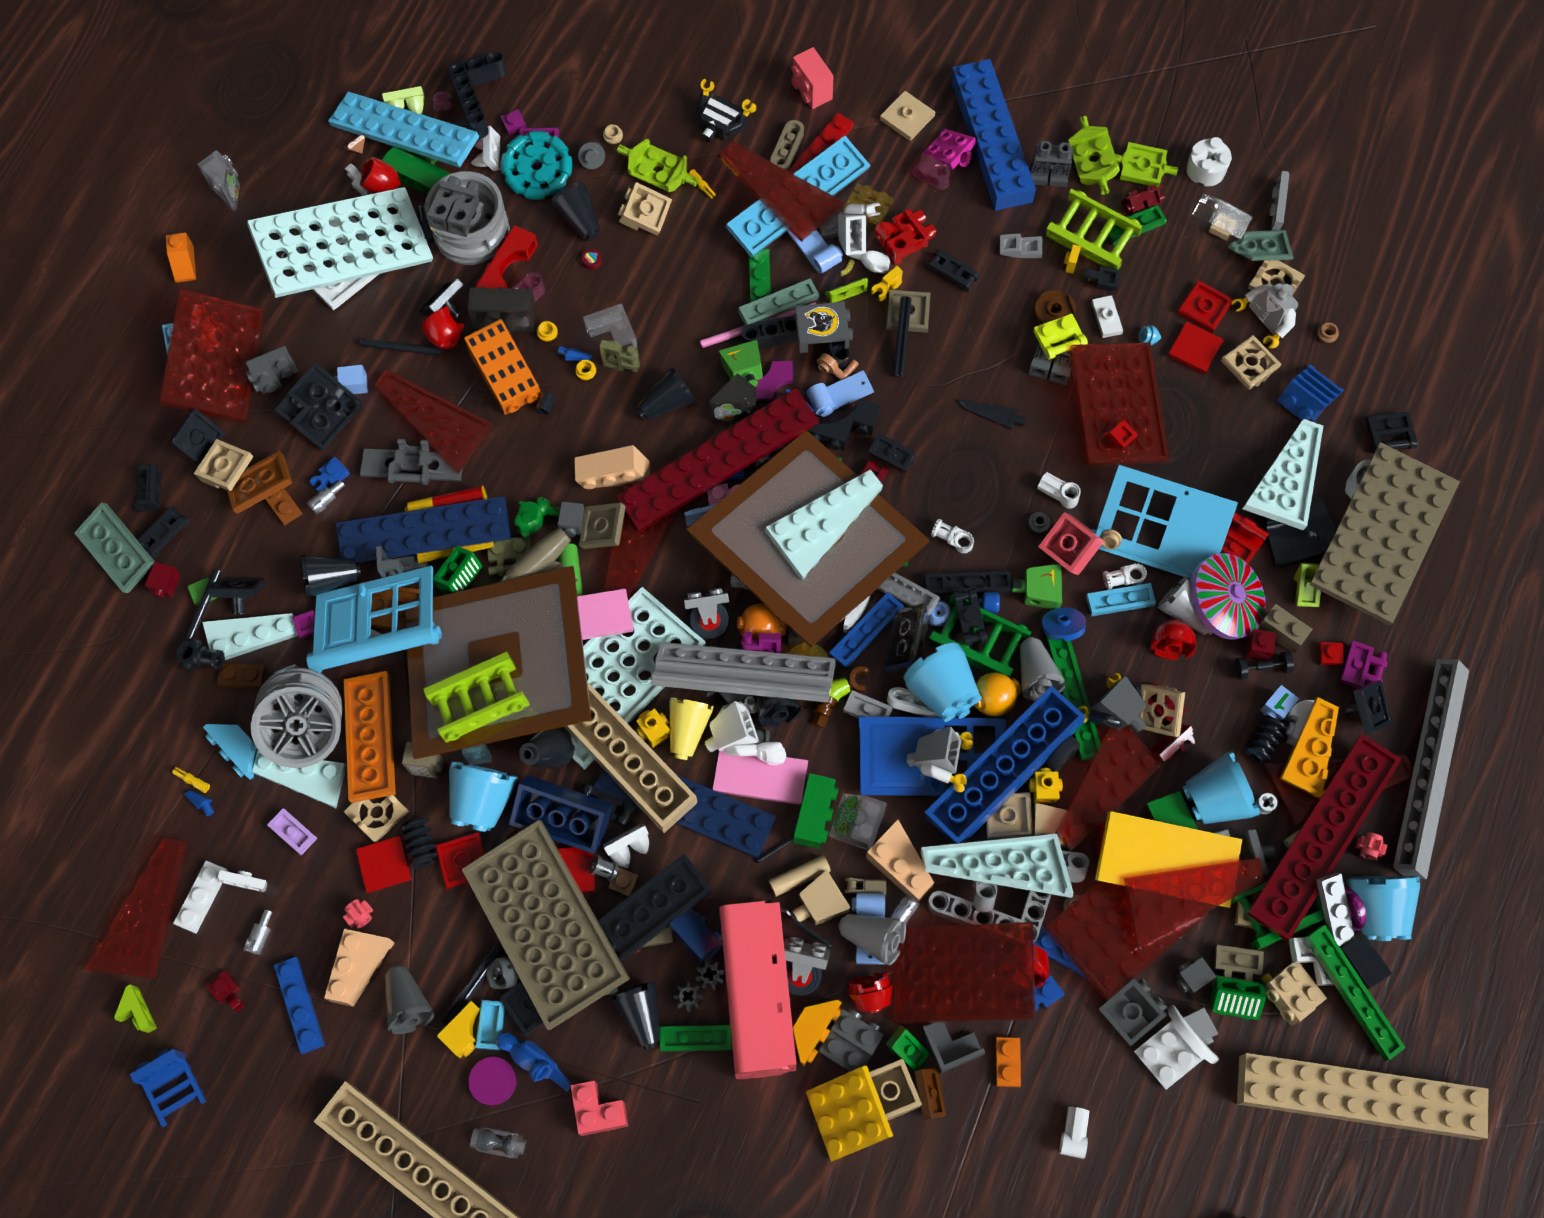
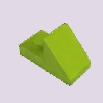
[1294,563,1321,607]
[114,984,157,1033]

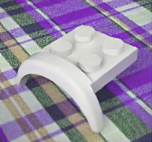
[1134,1004,1219,1090]

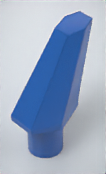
[558,346,592,361]
[184,791,214,816]

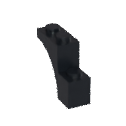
[807,399,881,451]

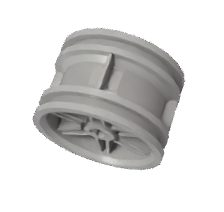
[425,171,510,265]
[251,668,342,768]

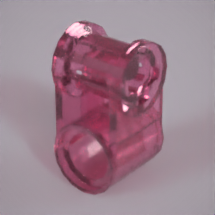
[911,154,950,190]
[507,272,546,312]

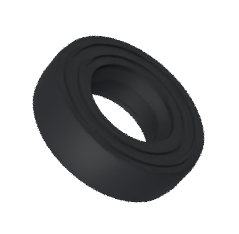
[1046,736,1081,772]

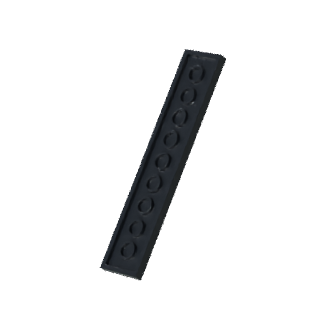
[500,853,713,1037]

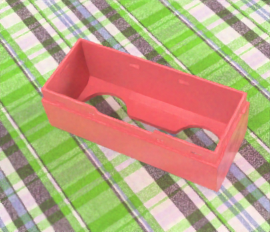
[719,901,796,1079]

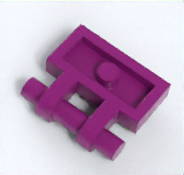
[741,631,781,653]
[1340,640,1388,688]

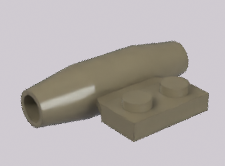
[500,528,579,582]

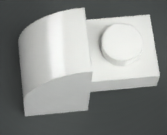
[1284,700,1314,745]

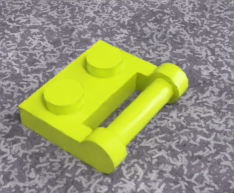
[1033,314,1088,360]

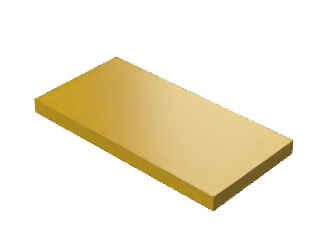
[1095,811,1242,908]

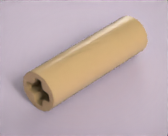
[768,855,831,897]

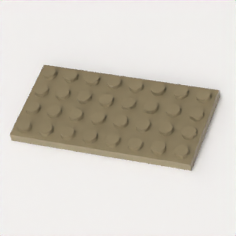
[1309,442,1460,626]
[462,820,630,1030]

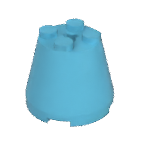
[904,643,982,722]
[1183,751,1260,824]
[449,761,518,832]
[1346,876,1420,941]

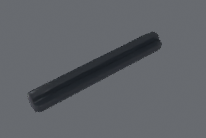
[893,296,912,377]
[441,944,504,1025]

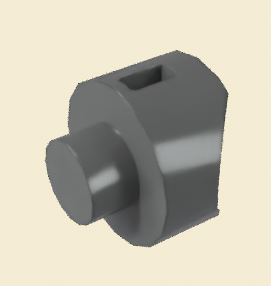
[578,141,605,169]
[486,956,520,989]

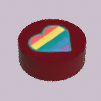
[581,249,602,270]

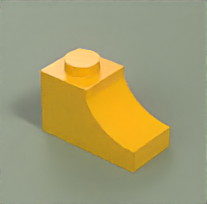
[437,1001,480,1058]

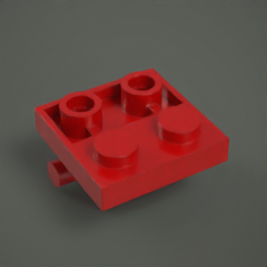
[1220,512,1269,564]

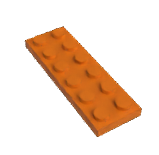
[344,671,396,803]

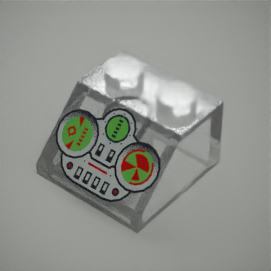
[198,150,240,211]
[829,794,887,850]

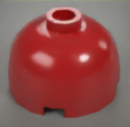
[1151,619,1196,660]

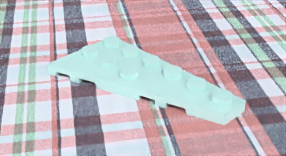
[1243,419,1323,530]
[765,470,883,581]
[921,834,1073,898]

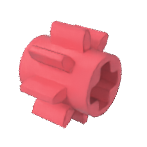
[1356,832,1388,861]
[343,899,373,928]

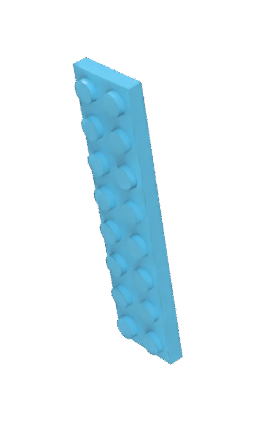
[328,92,479,167]
[726,136,870,258]

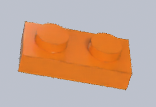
[996,1037,1021,1087]

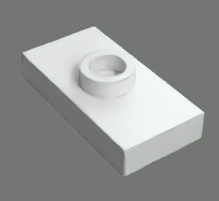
[1091,295,1123,338]
[218,870,267,892]

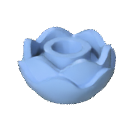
[925,601,952,627]

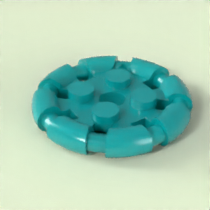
[501,131,572,200]

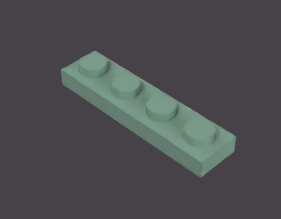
[738,279,820,326]

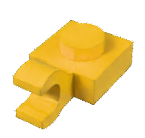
[871,266,903,302]

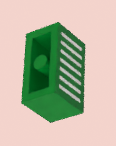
[433,546,482,594]
[1210,975,1266,1020]

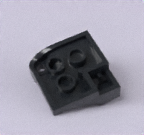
[275,362,361,451]
[1262,496,1336,567]

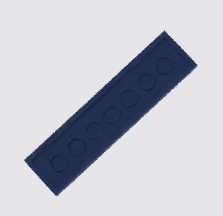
[336,496,511,564]
[594,768,776,859]

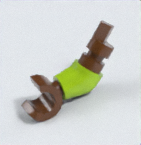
[811,666,869,728]

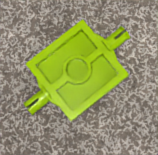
[1115,142,1178,187]

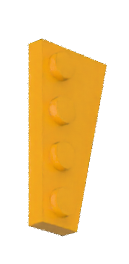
[1279,697,1339,799]

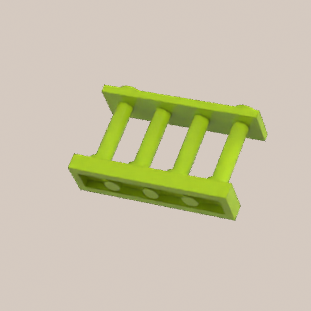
[1046,189,1142,270]
[423,652,530,743]

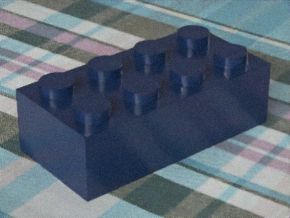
[509,775,613,854]

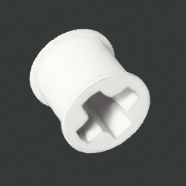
[1255,793,1277,815]

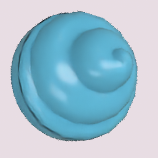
[1139,325,1161,346]

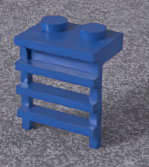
[1277,365,1344,422]
[130,1048,207,1127]

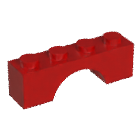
[475,225,538,308]

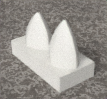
[471,126,500,171]
[602,823,649,869]

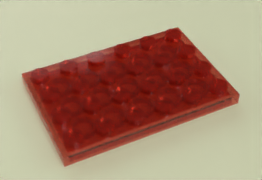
[159,288,263,423]
[1069,343,1170,466]
[1044,881,1208,1001]
[895,922,1036,1024]

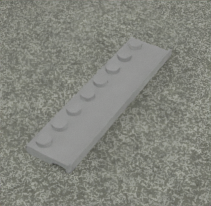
[652,642,835,702]

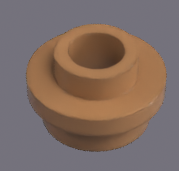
[1317,323,1339,343]

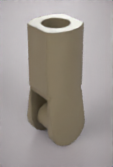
[845,878,886,895]

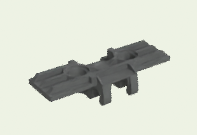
[360,439,464,485]

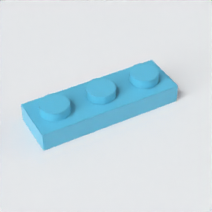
[1086,583,1156,617]

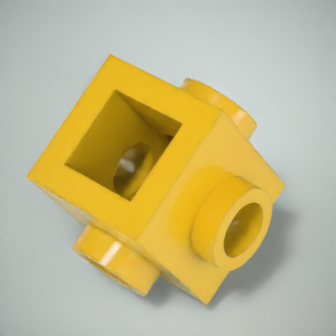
[636,709,670,748]
[1029,768,1063,803]

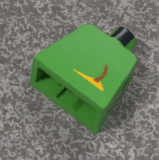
[719,340,763,389]
[1012,564,1062,610]

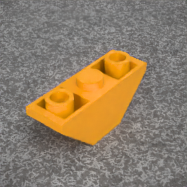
[793,1000,843,1066]

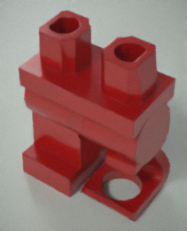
[874,208,936,265]

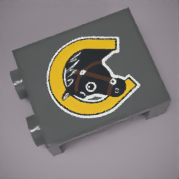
[795,302,853,353]

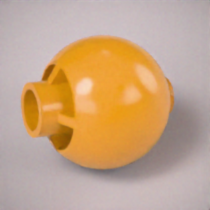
[974,673,1021,717]

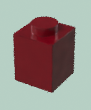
[145,562,181,598]
[1245,629,1276,661]

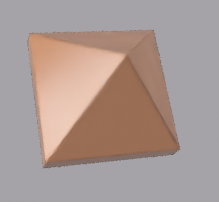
[344,135,365,154]

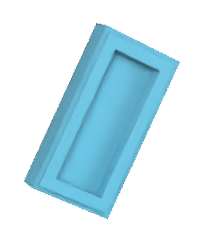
[475,1000,505,1050]

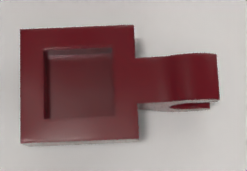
[206,970,245,1012]

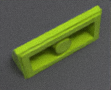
[825,278,868,303]

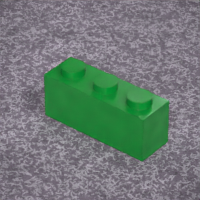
[793,773,839,849]

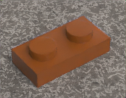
[266,489,302,526]

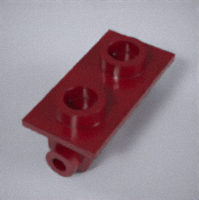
[1120,184,1165,213]

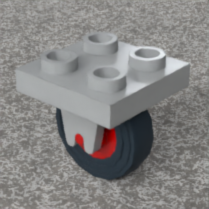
[684,588,729,639]
[784,937,831,996]

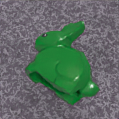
[515,497,561,538]

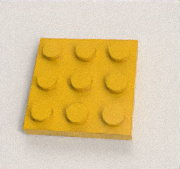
[806,1066,893,1161]

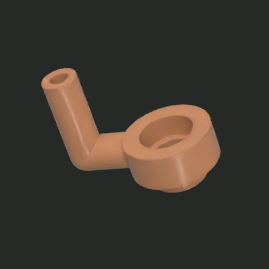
[817,353,859,380]

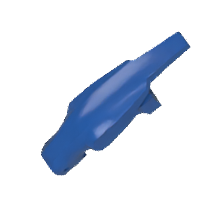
[495,1032,573,1092]

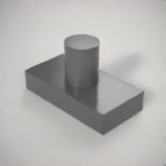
[1237,829,1276,880]

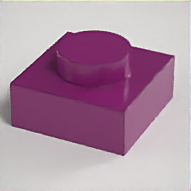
[500,109,527,136]
[292,610,315,639]

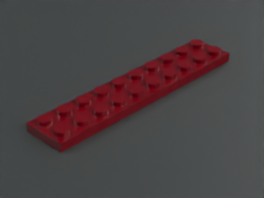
[616,388,819,532]
[1246,734,1401,942]

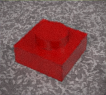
[1107,420,1138,451]
[1319,642,1344,667]

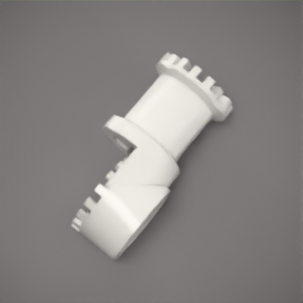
[931,519,974,553]
[1103,564,1147,590]

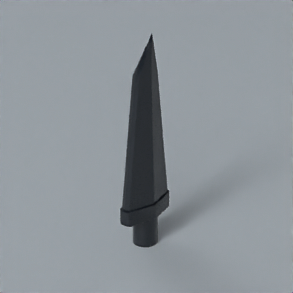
[957,399,1027,429]

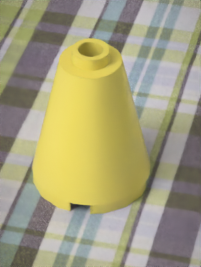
[669,698,714,760]

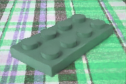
[74,503,155,593]

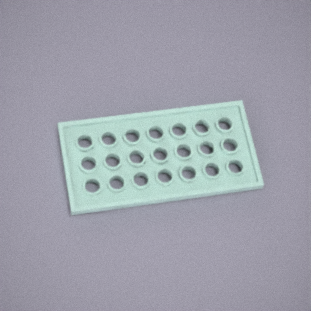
[247,187,433,298]
[571,587,706,770]

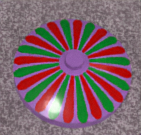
[1191,553,1266,640]

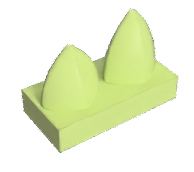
[382,86,425,114]

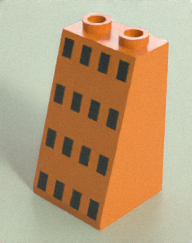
[464,319,541,415]

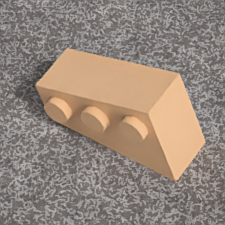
[575,445,650,489]
[866,820,934,904]
[324,929,394,1007]

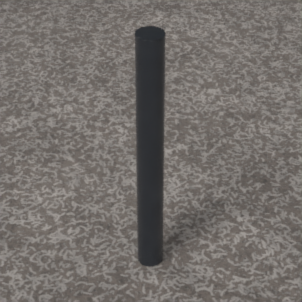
[360,338,442,356]
[184,569,222,641]

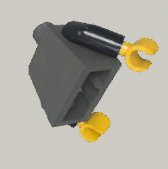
[1079,673,1147,733]

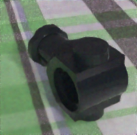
[176,638,225,672]

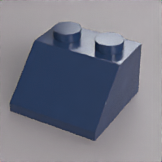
[669,909,723,966]

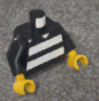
[698,79,756,142]

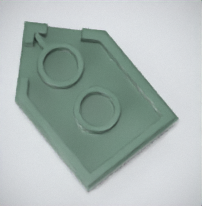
[1228,230,1293,261]

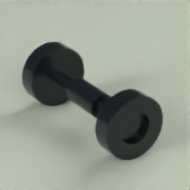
[1235,651,1294,680]

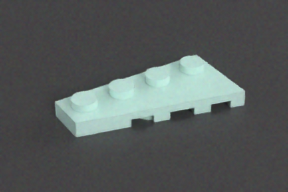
[202,613,298,662]
[252,751,346,808]

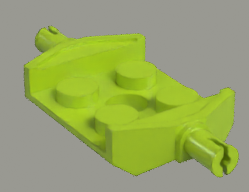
[1068,116,1120,195]
[617,139,699,192]

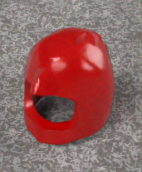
[360,157,401,194]
[421,305,464,349]

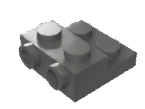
[246,346,299,394]
[1099,977,1168,1046]
[818,1009,884,1072]

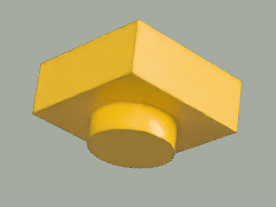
[1064,245,1081,274]

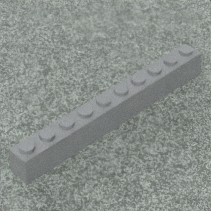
[1393,659,1469,879]

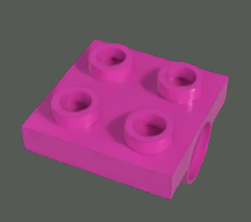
[921,129,977,170]

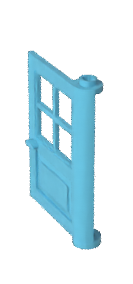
[1092,465,1238,578]
[307,566,442,673]

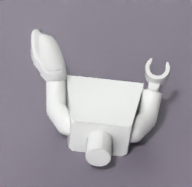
[838,203,890,274]
[705,696,786,765]

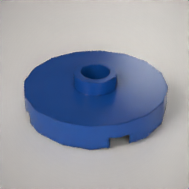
[1042,608,1086,641]

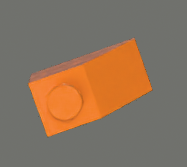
[166,232,196,283]

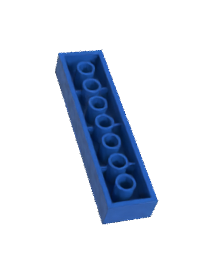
[951,59,1036,211]
[925,686,1085,844]

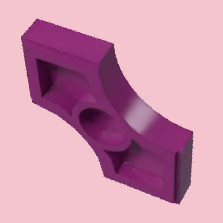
[752,361,793,402]

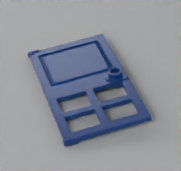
[858,716,1006,796]

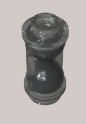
[470,1127,526,1159]

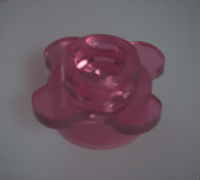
[432,92,452,111]

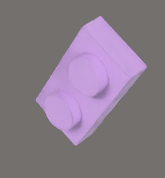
[268,808,317,855]

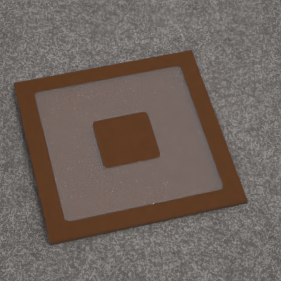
[686,431,930,648]
[405,566,592,759]

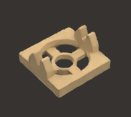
[1248,260,1305,295]
[1221,335,1281,390]
[1139,684,1185,737]
[344,795,409,843]

